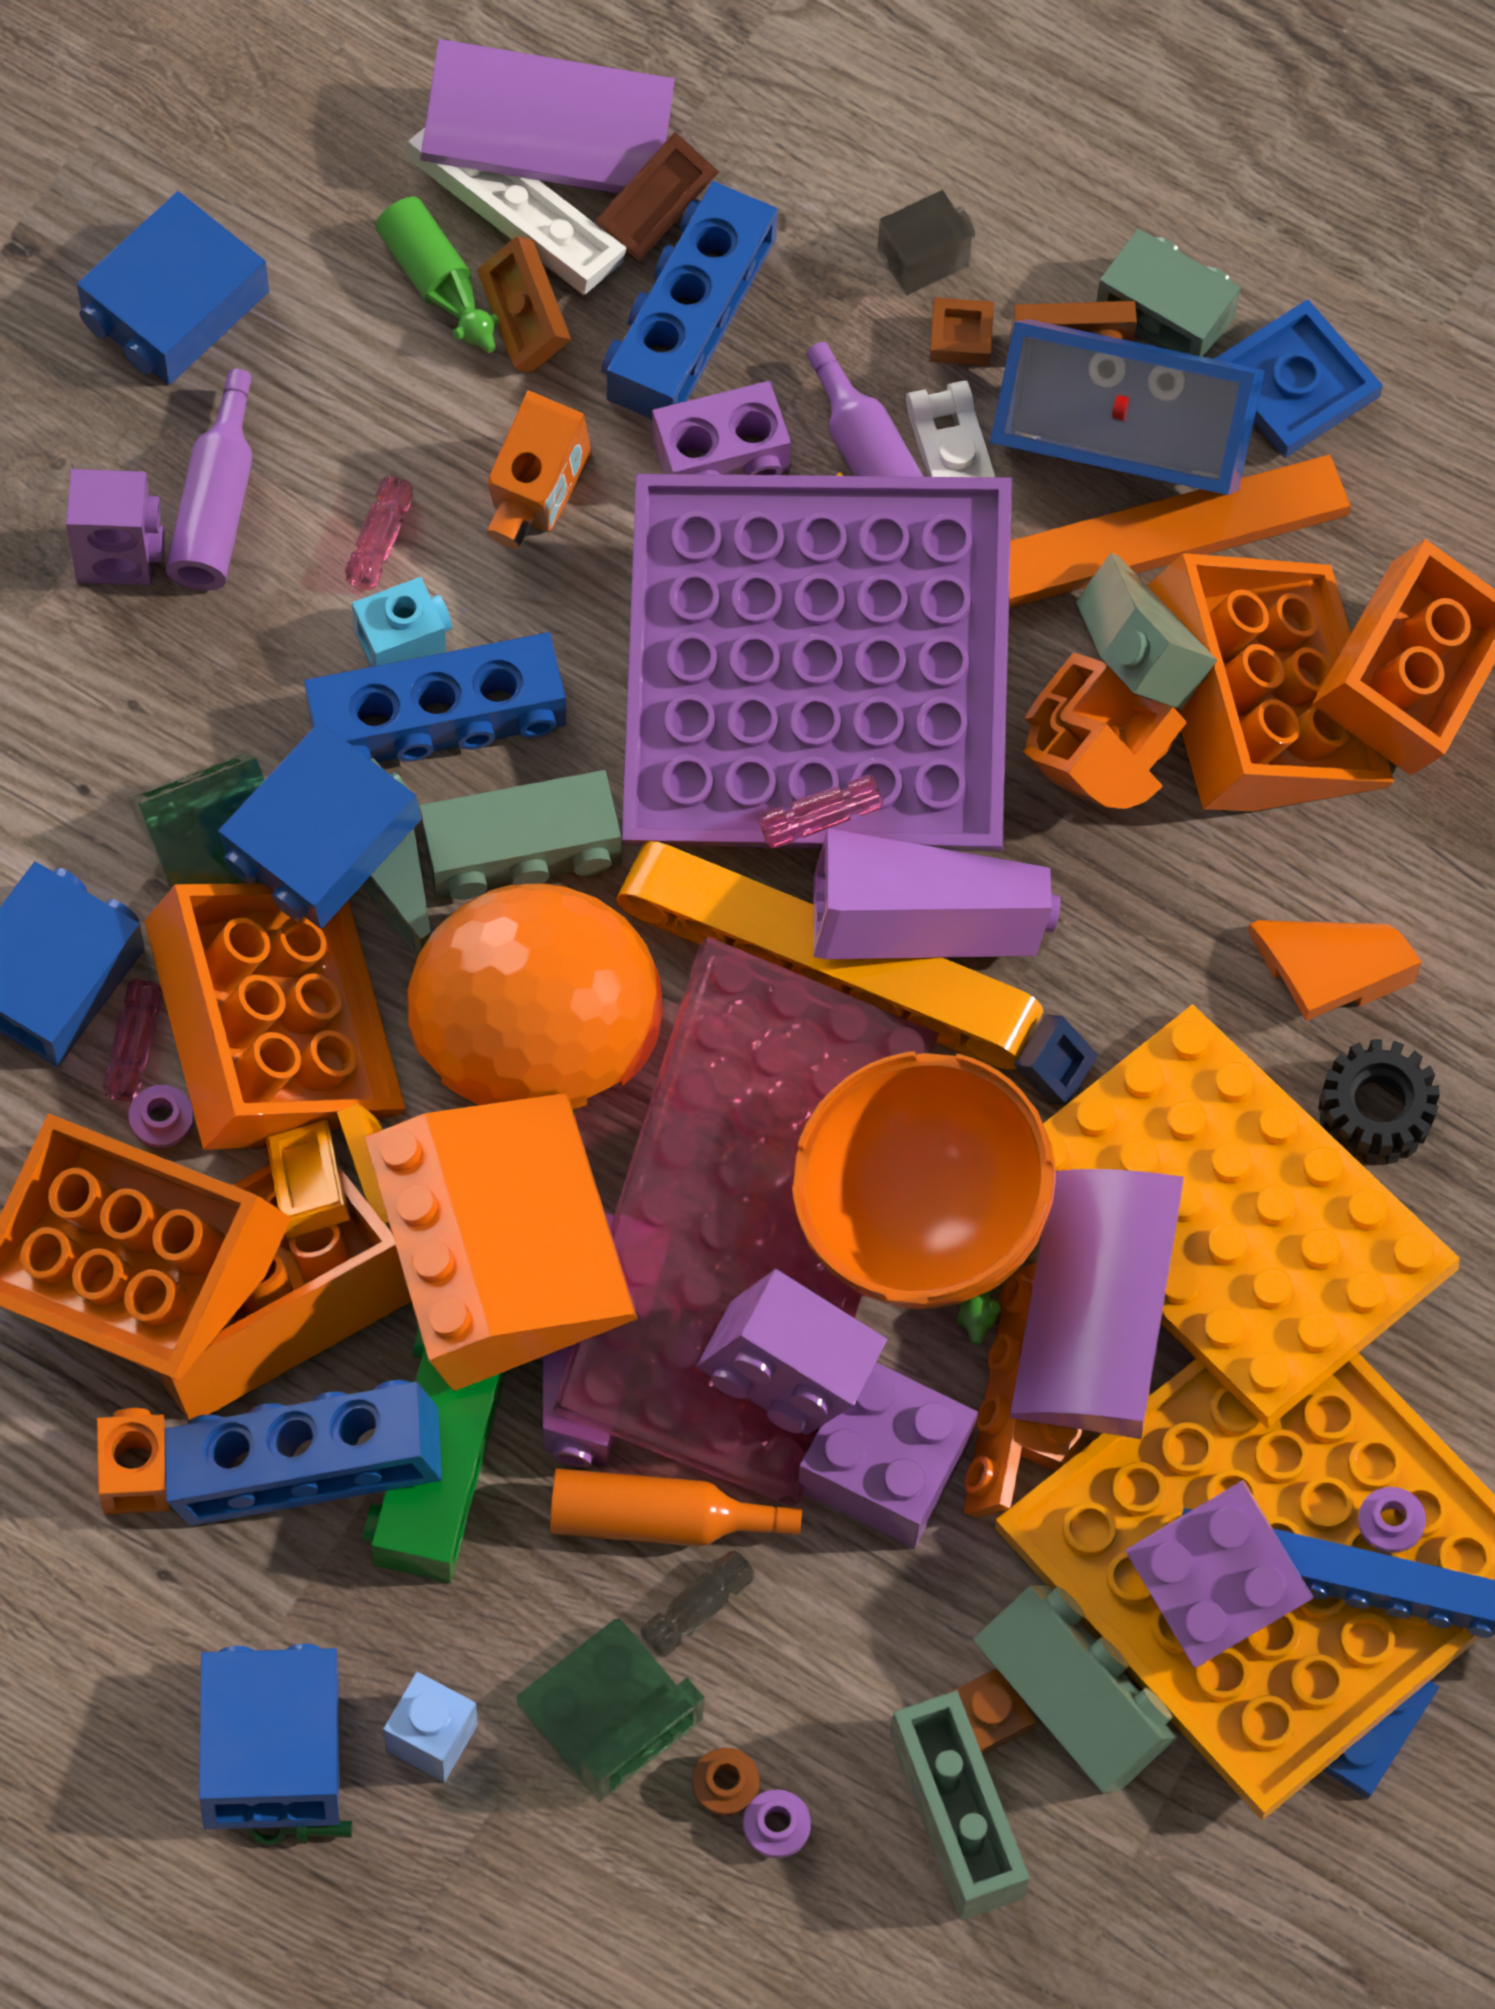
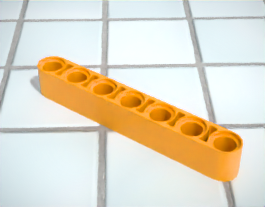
[616,841,1044,1070]

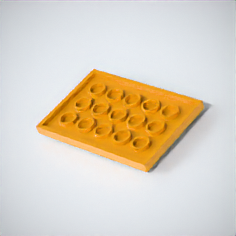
[1043,1004,1460,1429]

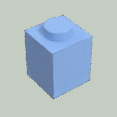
[383,1672,478,1783]

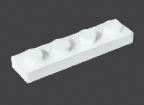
[405,128,626,295]

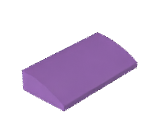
[420,39,675,193]
[1010,1169,1184,1439]

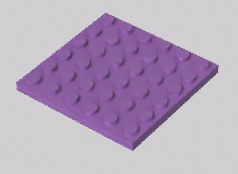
[622,474,1012,852]

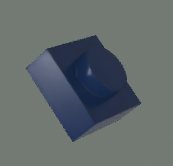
[1015,1014,1098,1105]

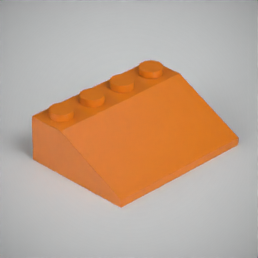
[1147,553,1394,812]
[144,883,406,1150]
[365,1093,638,1391]
[0,1113,292,1381]
[155,1164,412,1421]

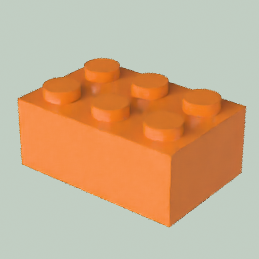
[1311,539,1495,776]

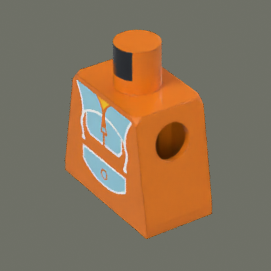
[486,390,592,549]

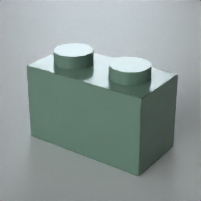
[1096,228,1241,357]

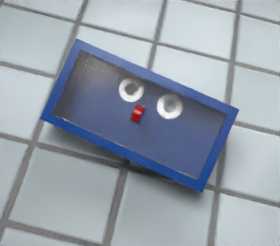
[990,319,1265,495]

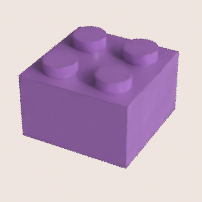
[696,1269,888,1435]
[797,1362,978,1549]
[1125,1480,1313,1668]

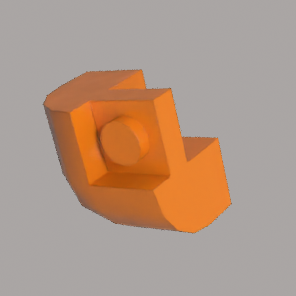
[1022,652,1187,809]

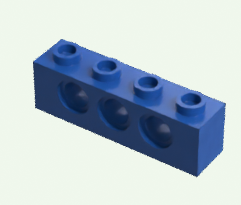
[601,180,778,419]
[304,632,566,763]
[165,1380,442,1526]

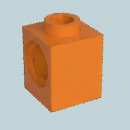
[97,1408,170,1515]

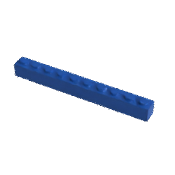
[1182,1508,1495,1638]

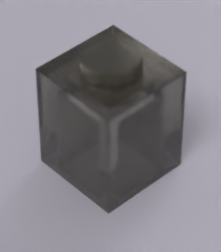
[877,190,975,296]

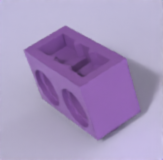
[652,381,791,475]
[66,469,165,585]

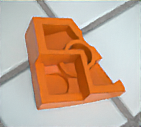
[1248,920,1422,1021]

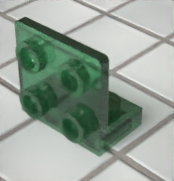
[128,752,265,890]
[517,1619,705,1802]

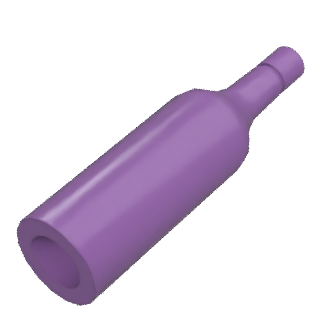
[806,342,924,477]
[166,369,253,591]

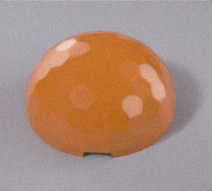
[407,884,663,1109]
[792,1051,1056,1309]

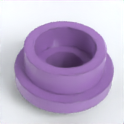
[128,1085,194,1148]
[1358,1487,1426,1553]
[743,1790,811,1858]

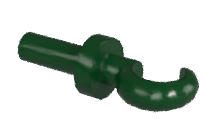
[247,1820,353,1846]

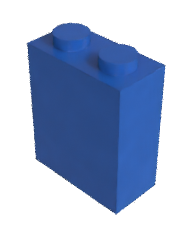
[76,191,269,385]
[218,721,422,929]
[0,861,145,1068]
[199,1644,340,1830]

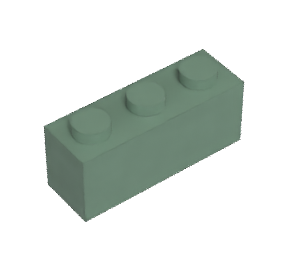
[419,770,621,900]
[973,1585,1179,1793]
[890,1690,1030,1921]

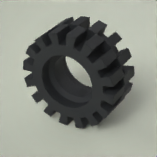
[1318,1039,1440,1165]

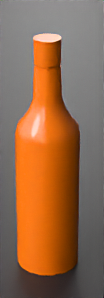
[550,1468,802,1547]

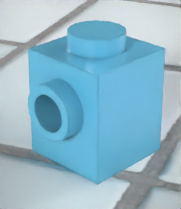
[352,577,452,667]

